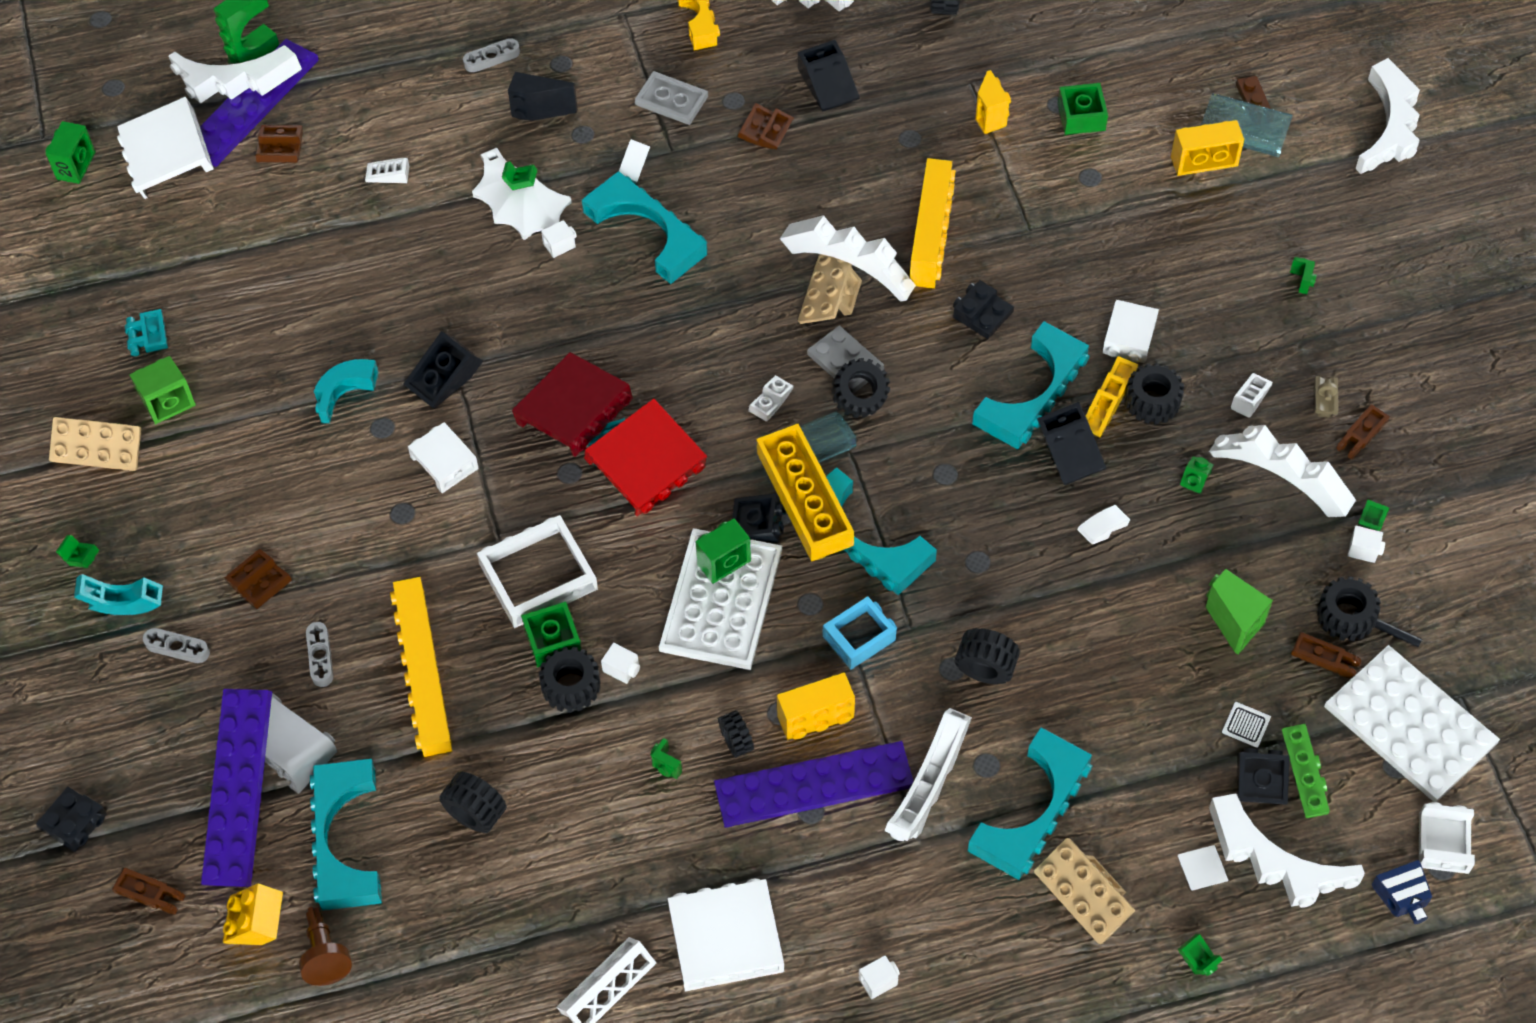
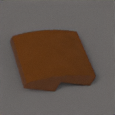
[737,103,794,150]
[255,125,303,163]
[224,549,292,609]

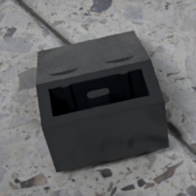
[798,40,860,112]
[1037,402,1107,486]

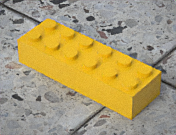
[910,158,956,289]
[756,424,854,562]

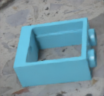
[823,596,897,670]

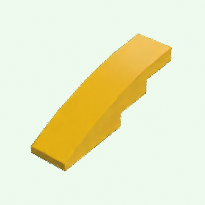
[1086,356,1138,438]

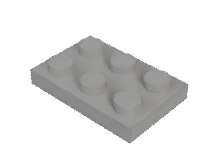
[635,71,708,125]
[807,325,884,394]

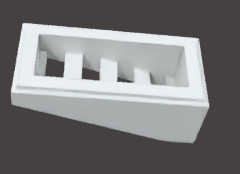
[365,158,410,183]
[1231,373,1273,417]

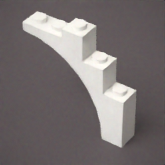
[168,45,302,104]
[1356,58,1420,174]
[780,215,916,302]
[1209,425,1356,517]
[885,708,972,841]
[1209,793,1365,907]

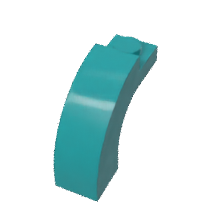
[314,359,379,424]
[74,574,163,615]

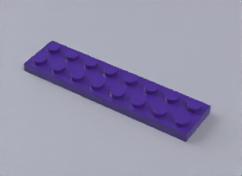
[200,39,319,167]
[201,689,272,888]
[714,741,914,828]

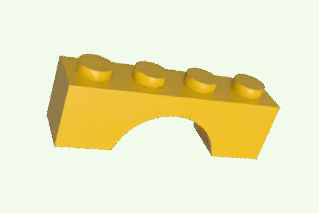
[677,0,720,50]

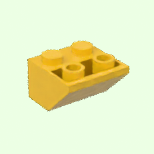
[975,70,1011,134]
[223,883,283,945]

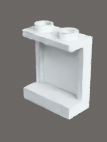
[1103,300,1159,363]
[408,422,479,493]
[1419,802,1475,874]

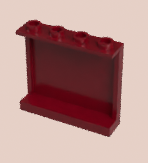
[512,352,633,457]

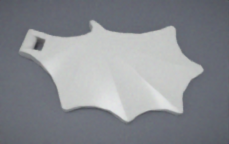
[472,148,571,240]

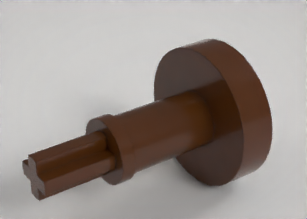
[299,907,352,986]

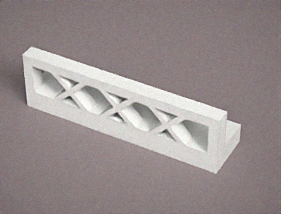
[557,937,656,1023]

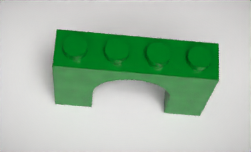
[214,0,279,65]

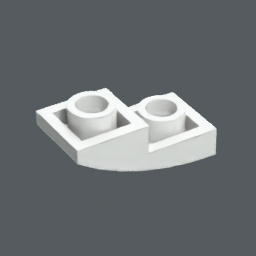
[619,140,650,184]
[749,375,793,422]
[1077,505,1130,544]

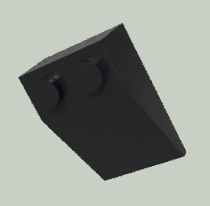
[508,72,578,121]
[403,331,483,409]

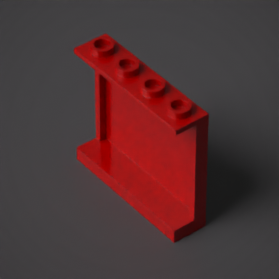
[584,399,707,517]

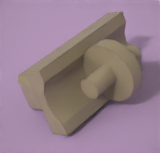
[1314,376,1338,418]

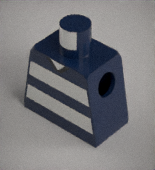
[1372,860,1432,924]

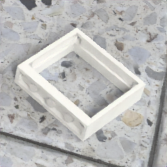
[477,515,598,628]

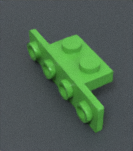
[1282,724,1330,818]

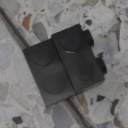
[953,280,1014,339]
[732,493,786,543]
[1237,748,1290,805]
[36,787,107,852]

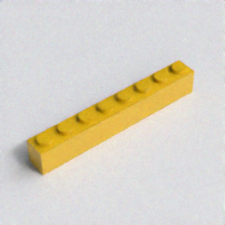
[390,577,453,757]

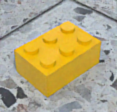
[1171,120,1244,176]
[777,672,855,740]

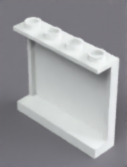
[117,97,213,199]
[668,879,784,991]

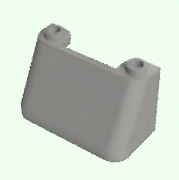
[265,693,337,794]

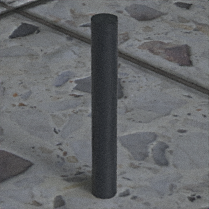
[1354,609,1422,647]

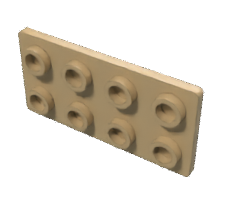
[798,254,862,324]
[49,417,141,471]
[1034,838,1135,944]

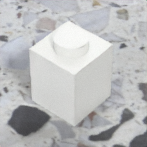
[541,220,576,258]
[1347,526,1385,563]
[601,643,640,684]
[859,955,900,1000]

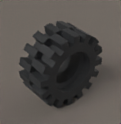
[718,710,754,758]

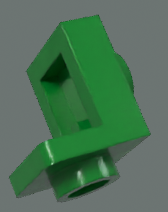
[502,161,538,190]
[1290,257,1317,294]
[1180,456,1214,493]
[1357,500,1389,531]
[56,535,99,568]
[650,738,682,779]
[1177,934,1223,976]

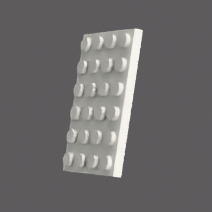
[659,528,782,670]
[1324,645,1500,802]

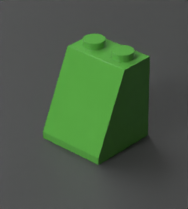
[129,356,196,425]
[1206,569,1273,655]

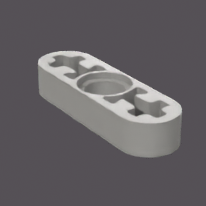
[463,39,520,72]
[306,622,333,687]
[143,628,210,663]

